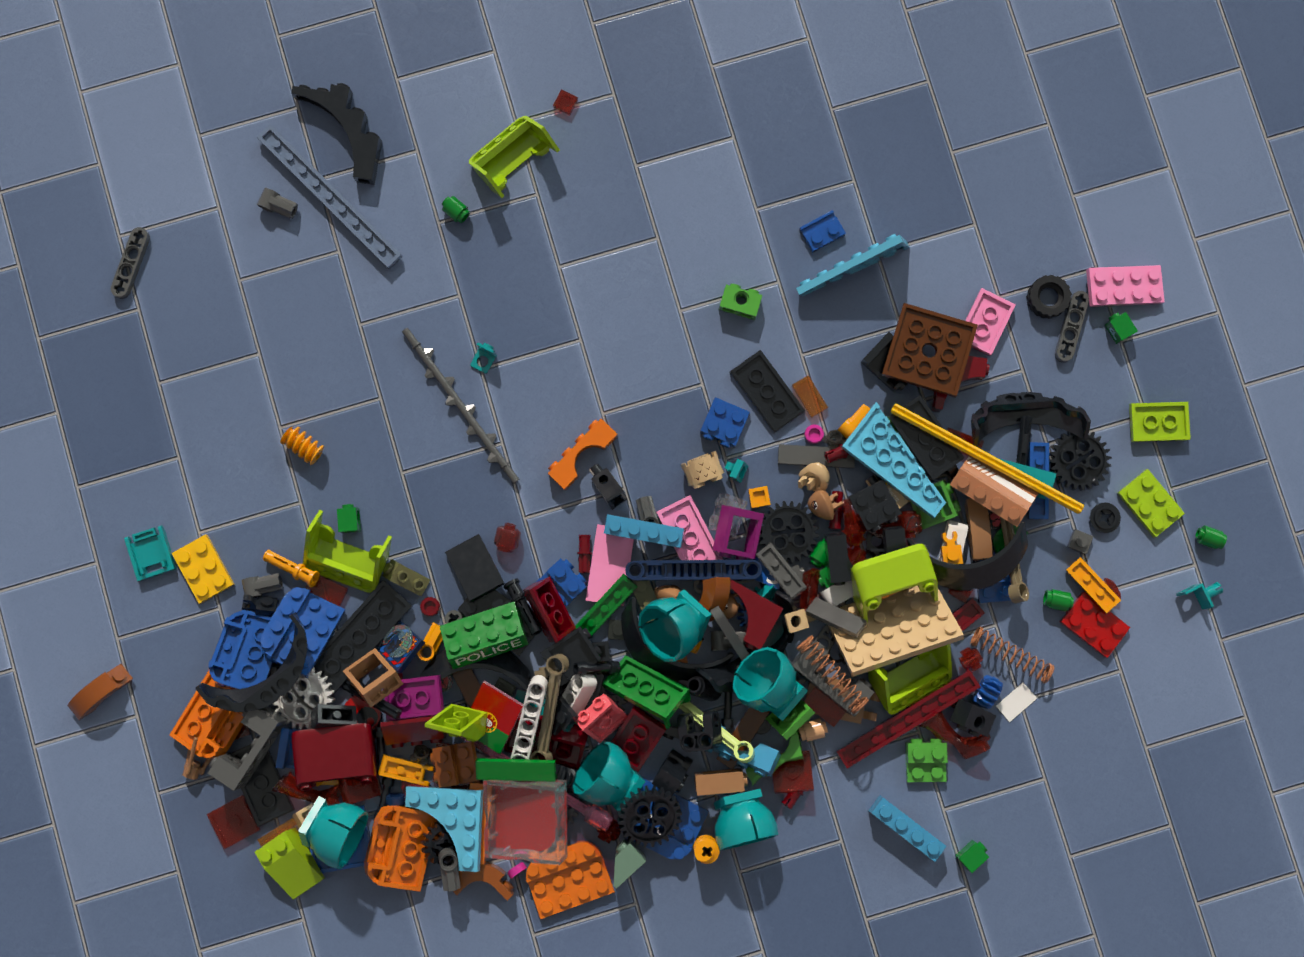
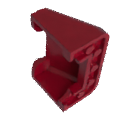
[292,723,377,791]

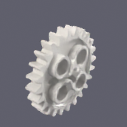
[272,667,335,730]

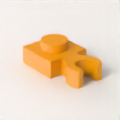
[940,531,963,564]

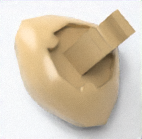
[798,462,830,492]

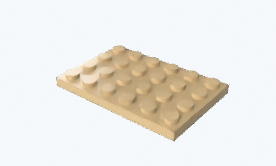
[828,586,964,677]

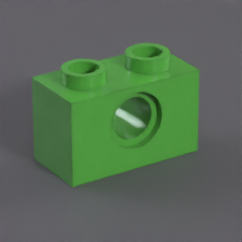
[719,283,762,320]

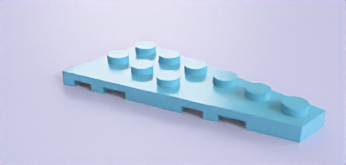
[796,234,910,296]
[841,402,946,518]

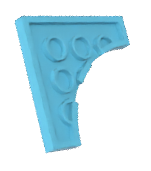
[405,786,483,872]

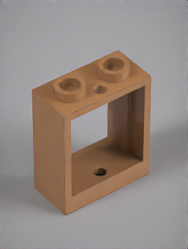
[343,648,403,707]
[694,768,748,796]

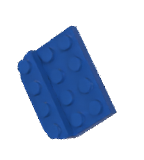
[261,587,345,678]
[209,610,273,689]
[622,777,709,859]

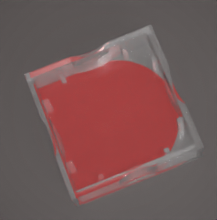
[483,779,567,865]

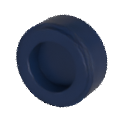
[386,793,406,806]

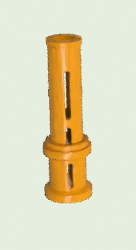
[263,550,320,587]

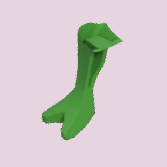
[746,730,803,786]

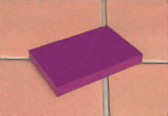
[383,675,444,721]

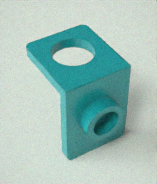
[470,342,497,374]

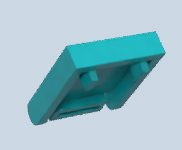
[124,525,177,581]

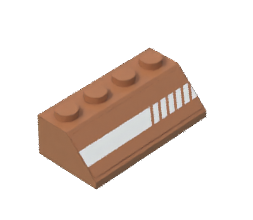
[950,455,1039,527]

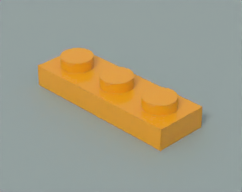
[1066,557,1121,614]

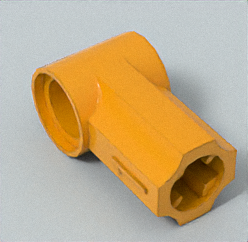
[837,404,870,439]
[417,622,443,661]

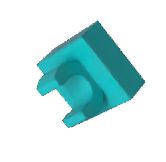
[725,459,749,483]
[755,584,780,602]

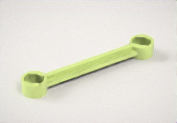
[679,702,755,763]

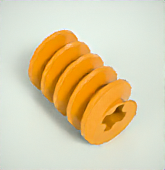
[280,426,324,466]
[693,835,720,864]

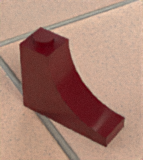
[932,356,990,412]
[730,580,783,651]

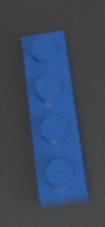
[1028,442,1049,520]

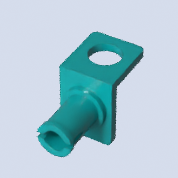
[1176,582,1223,610]

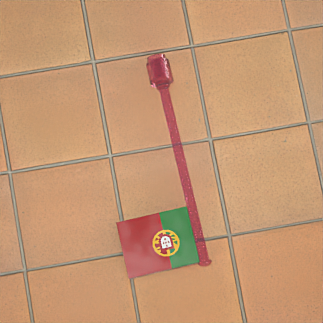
[458,681,614,832]

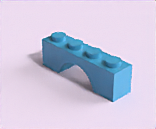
[604,514,685,548]
[703,726,781,777]
[868,795,946,862]

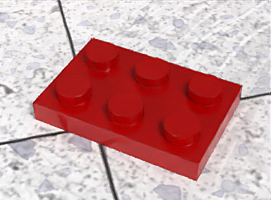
[1059,592,1131,658]

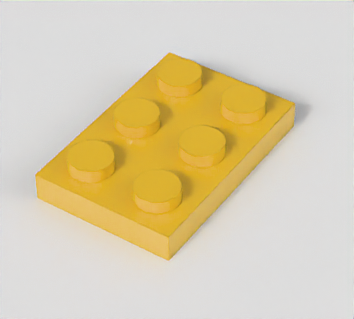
[172,534,235,604]

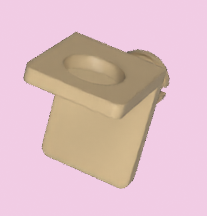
[784,609,816,633]

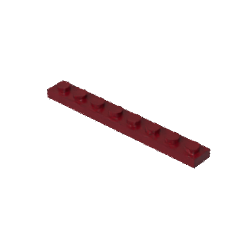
[837,670,980,768]

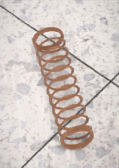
[970,627,1054,684]
[796,635,869,714]

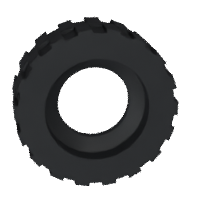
[1026,275,1072,319]

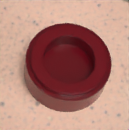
[420,597,440,617]

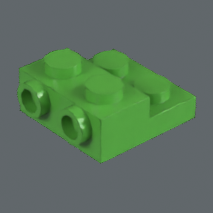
[910,480,961,530]
[766,699,815,740]
[905,738,948,782]

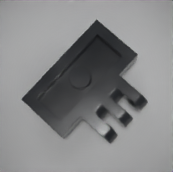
[543,693,579,736]

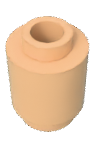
[798,718,828,742]

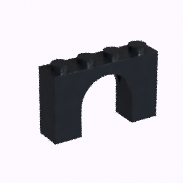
[824,526,906,586]

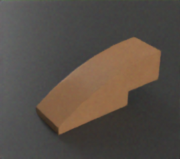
[964,499,993,561]

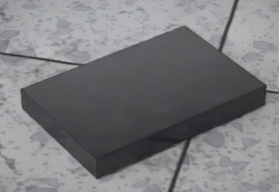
[445,534,505,602]

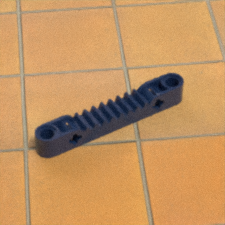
[625,560,762,580]

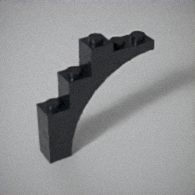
[291,83,382,185]

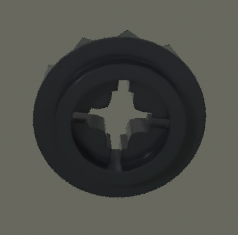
[1089,502,1121,533]

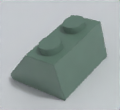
[614,839,646,889]

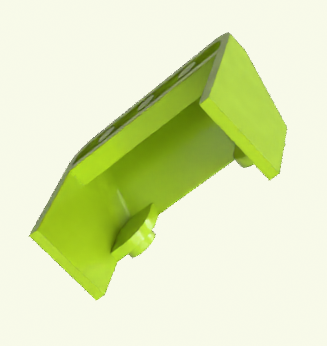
[469,116,560,198]
[303,510,392,593]
[851,544,938,623]
[868,644,952,715]

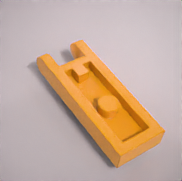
[378,755,435,787]

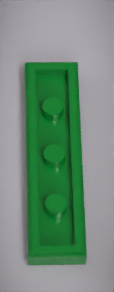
[572,573,638,636]
[475,758,556,782]

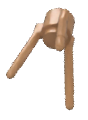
[182,737,212,780]

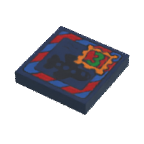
[377,621,426,673]

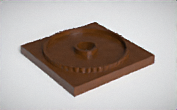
[882,303,978,398]

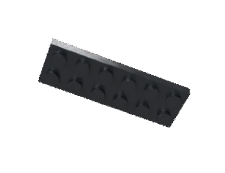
[314,580,413,694]

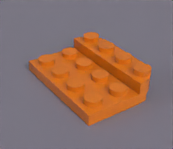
[170,671,244,759]
[364,805,437,892]
[526,840,615,919]

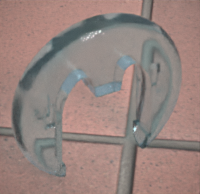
[383,624,413,658]

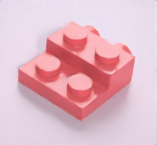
[576,694,628,743]

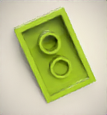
[425,704,487,742]
[255,827,325,900]

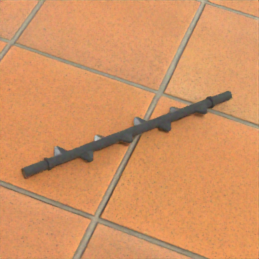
[402,328,520,484]

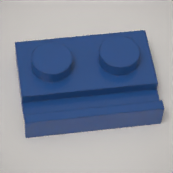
[799,210,846,253]

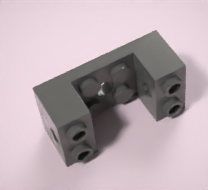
[791,641,874,717]
[208,706,288,791]

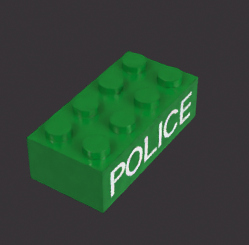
[439,602,528,669]

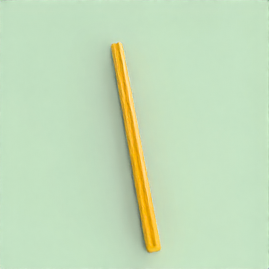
[891,404,1084,514]

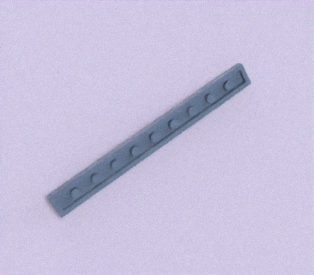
[257,125,402,269]

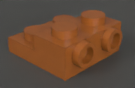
[430,741,479,788]

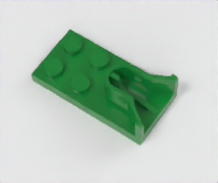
[603,655,691,729]

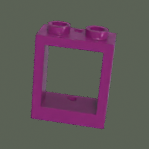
[713,505,764,560]

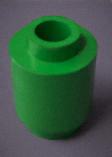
[442,196,470,223]
[1195,525,1227,549]
[809,539,827,568]
[1043,589,1074,612]

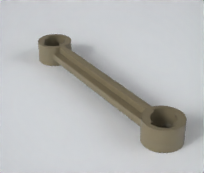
[1000,517,1029,604]
[530,654,569,760]

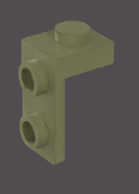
[382,559,430,596]

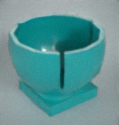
[638,589,712,662]
[733,647,808,721]
[573,741,645,811]
[714,788,778,851]
[298,796,368,869]

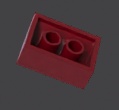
[523,576,576,643]
[380,716,447,748]

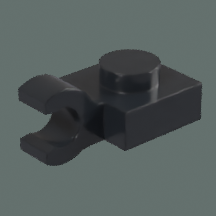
[242,595,277,617]

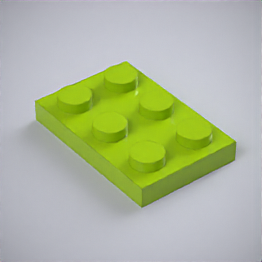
[1129,402,1191,442]
[1117,469,1185,538]

